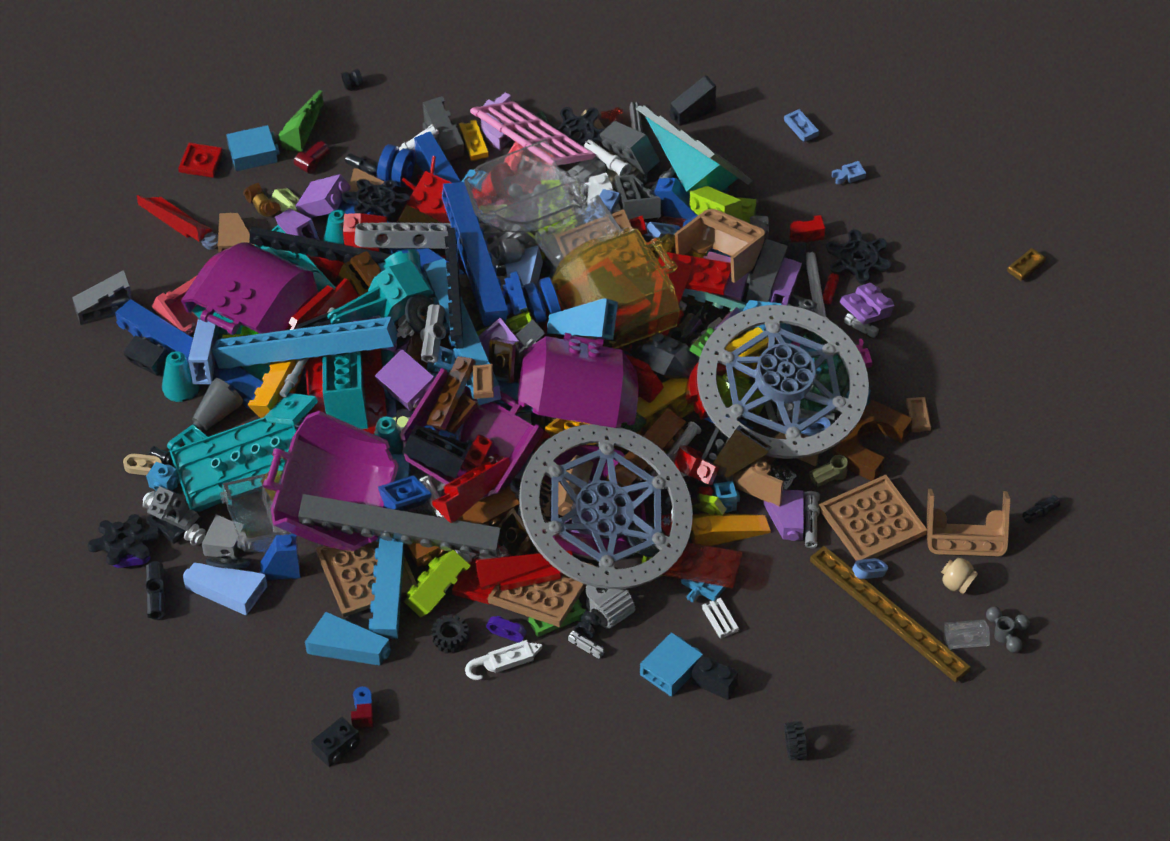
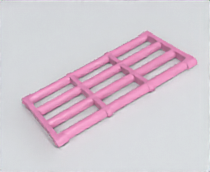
[471,101,596,166]

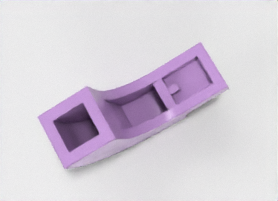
[481,92,511,150]

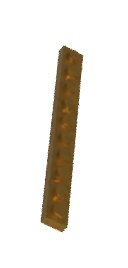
[810,546,970,683]

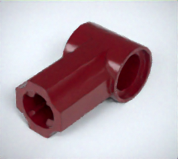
[294,141,330,174]

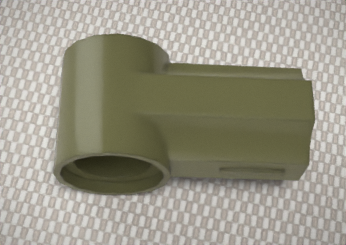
[809,455,848,487]

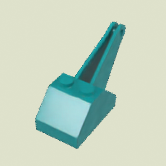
[327,261,434,324]

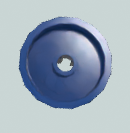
[377,144,415,188]
[523,277,561,324]

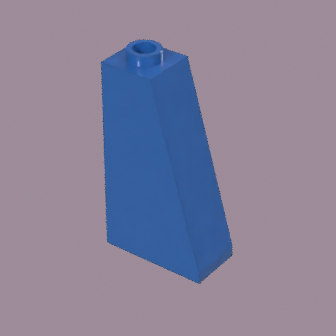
[414,131,461,183]

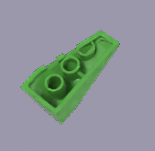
[279,90,324,152]

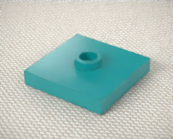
[265,393,318,425]

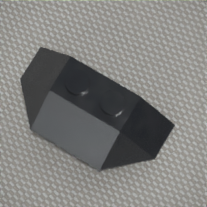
[633,332,699,379]

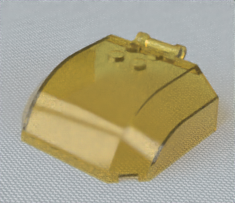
[551,227,680,349]

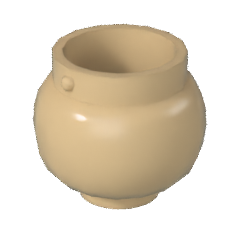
[941,558,978,594]

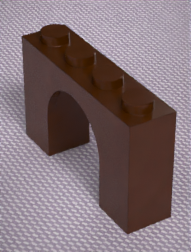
[832,400,912,481]

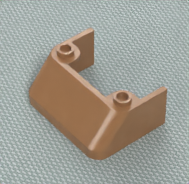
[675,209,765,283]
[733,432,819,507]
[927,489,1010,556]

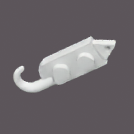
[465,640,542,680]

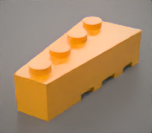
[248,359,305,418]

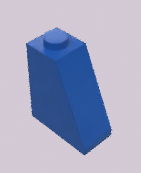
[655,178,697,222]
[260,534,300,580]

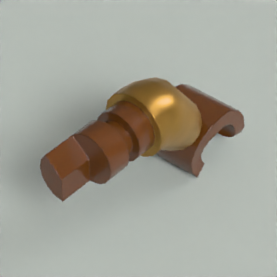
[243,183,281,217]

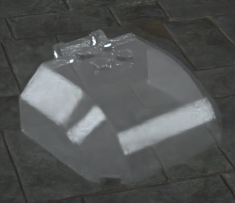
[464,139,587,233]

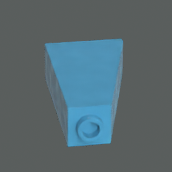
[547,299,618,340]
[305,612,391,665]

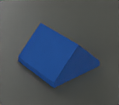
[378,475,432,511]

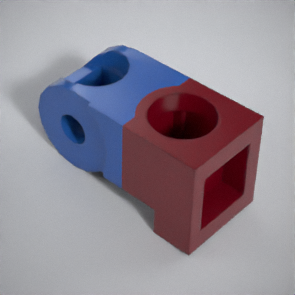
[351,687,373,728]

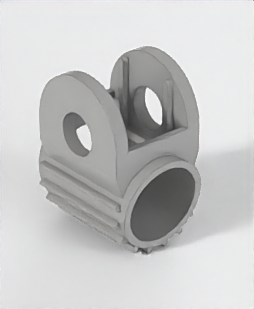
[586,585,635,629]

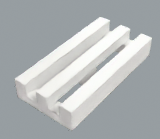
[702,598,738,639]

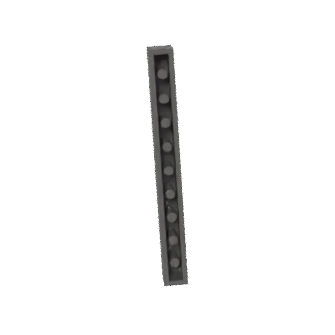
[298,494,500,558]

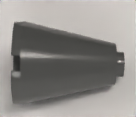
[192,378,244,431]

